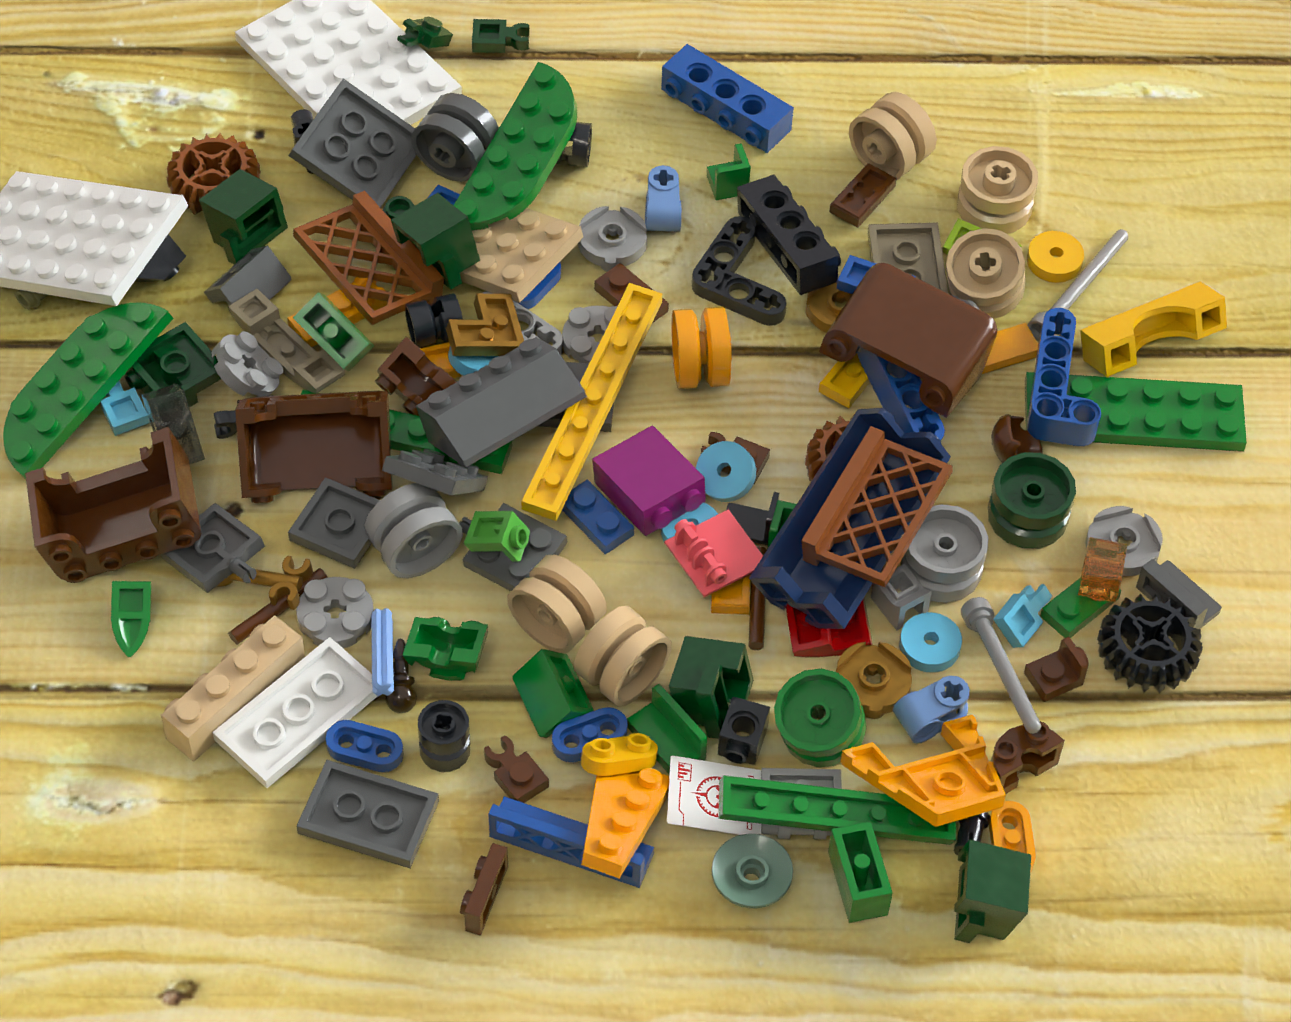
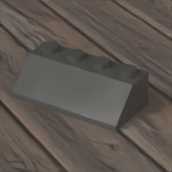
[416,337,587,468]

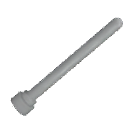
[1028,229,1128,342]
[961,597,1041,734]

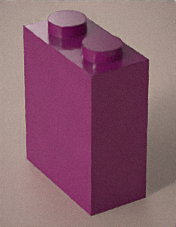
[592,425,706,536]

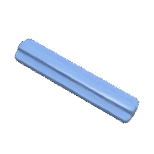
[371,608,394,696]

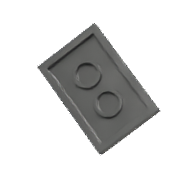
[382,449,488,495]
[296,760,439,869]

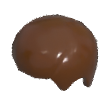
[991,414,1043,463]

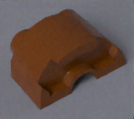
[375,337,457,416]
[991,721,1065,794]

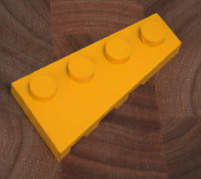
[581,768,669,879]

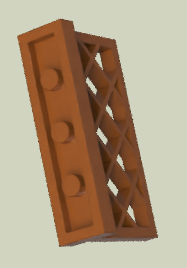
[293,190,444,325]
[801,426,953,587]

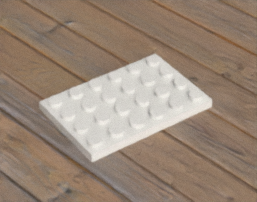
[235,0,462,125]
[0,171,188,306]

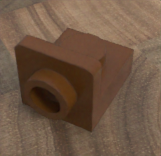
[1024,637,1089,702]

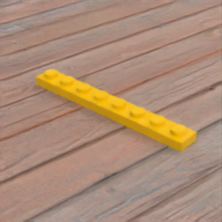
[521,283,663,521]

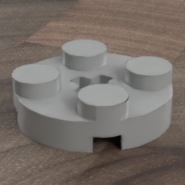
[578,206,647,272]
[562,306,618,363]
[212,331,283,397]
[1085,506,1163,578]
[296,577,374,648]

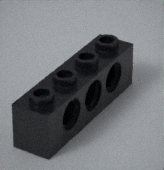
[737,174,841,295]

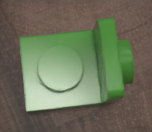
[464,511,530,562]

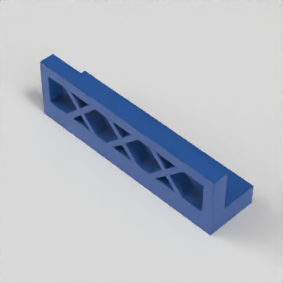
[488,796,654,888]

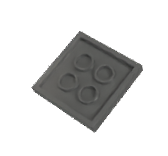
[288,78,416,207]

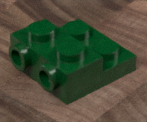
[124,322,221,420]

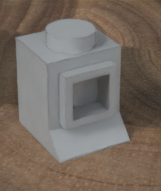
[871,564,932,631]

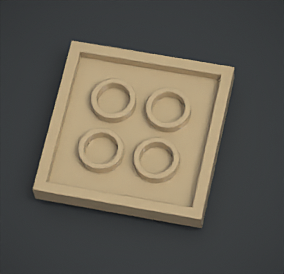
[460,208,584,303]

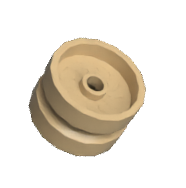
[849,92,937,180]
[957,146,1038,234]
[946,228,1026,319]
[507,555,606,653]
[574,606,672,707]

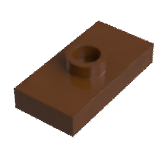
[829,163,897,228]

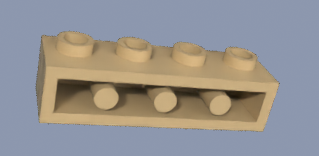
[161,615,305,762]

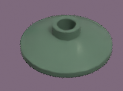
[712,834,793,908]

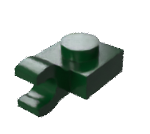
[397,17,453,49]

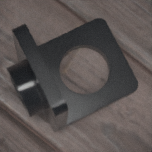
[726,492,780,545]

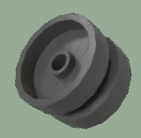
[411,93,499,182]

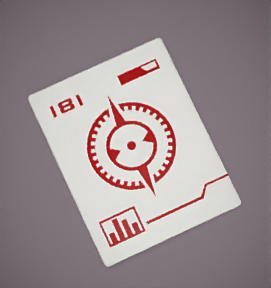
[667,756,761,835]

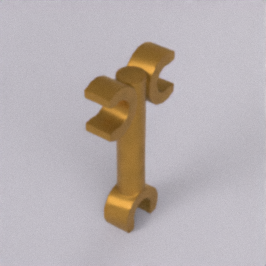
[217,556,313,610]

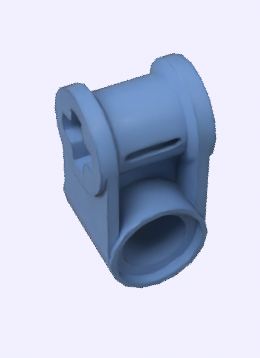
[645,165,682,232]
[893,676,970,744]

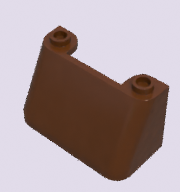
[819,263,998,418]
[235,391,393,503]

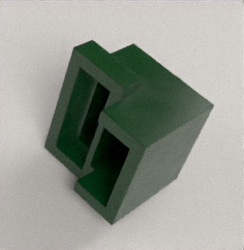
[199,169,288,265]
[391,192,480,290]
[669,636,754,739]
[954,840,1031,943]

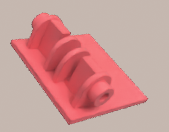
[664,509,763,597]

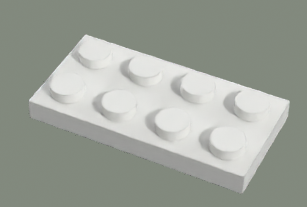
[213,637,378,788]

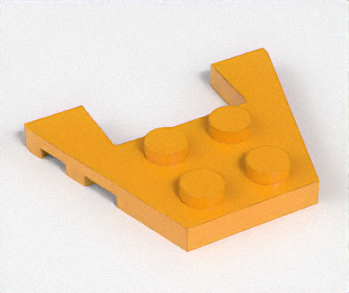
[840,715,1006,827]

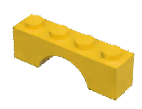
[1080,281,1227,377]

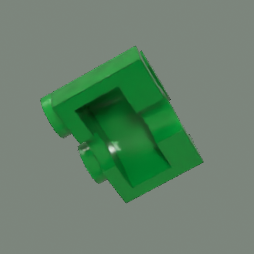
[403,617,488,681]

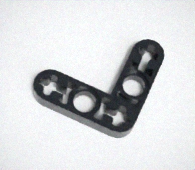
[692,216,787,326]

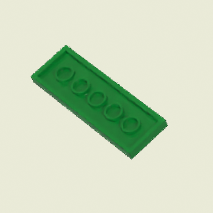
[1025,372,1247,452]

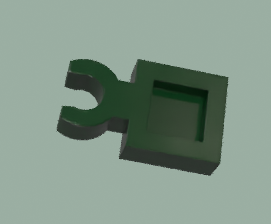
[472,19,530,53]

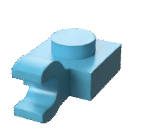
[100,381,149,436]
[993,584,1052,648]

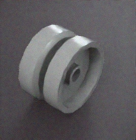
[364,483,463,578]
[901,504,988,603]

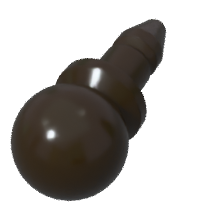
[386,638,417,713]

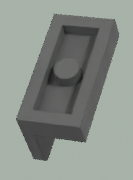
[204,245,291,306]
[1136,559,1222,629]

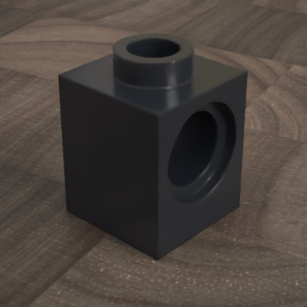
[718,697,770,765]

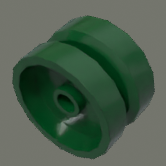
[988,452,1076,549]

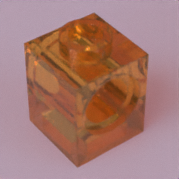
[1078,537,1127,602]

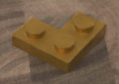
[446,293,524,356]

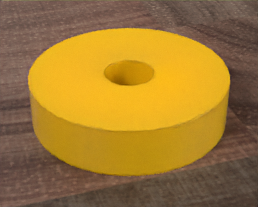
[1027,231,1084,283]

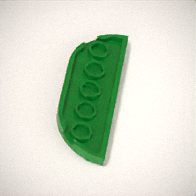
[454,62,577,231]
[3,302,174,479]

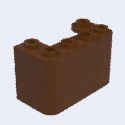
[25,427,202,583]

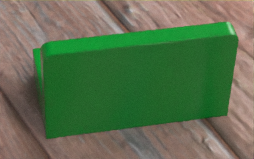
[513,649,594,738]
[627,684,707,775]

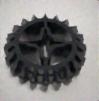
[1097,594,1203,694]

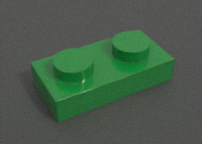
[1040,567,1122,638]

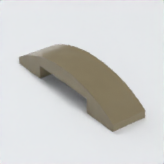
[228,288,345,394]

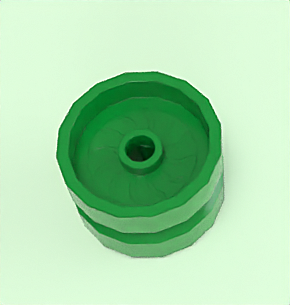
[774,668,866,768]

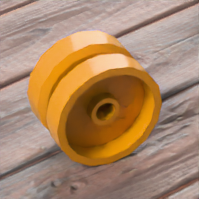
[671,307,732,389]

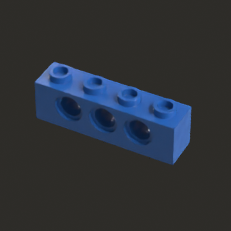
[661,44,794,153]

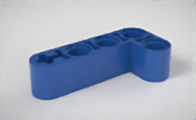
[1027,308,1101,446]
[857,347,945,441]

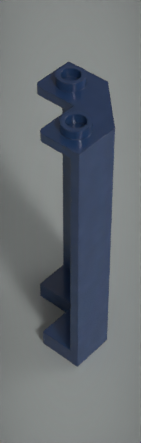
[749,408,951,629]

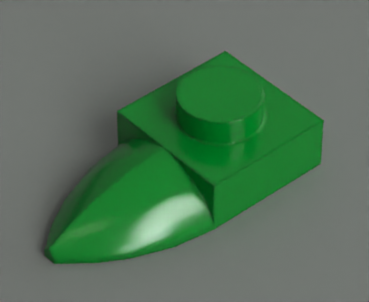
[111,581,151,657]

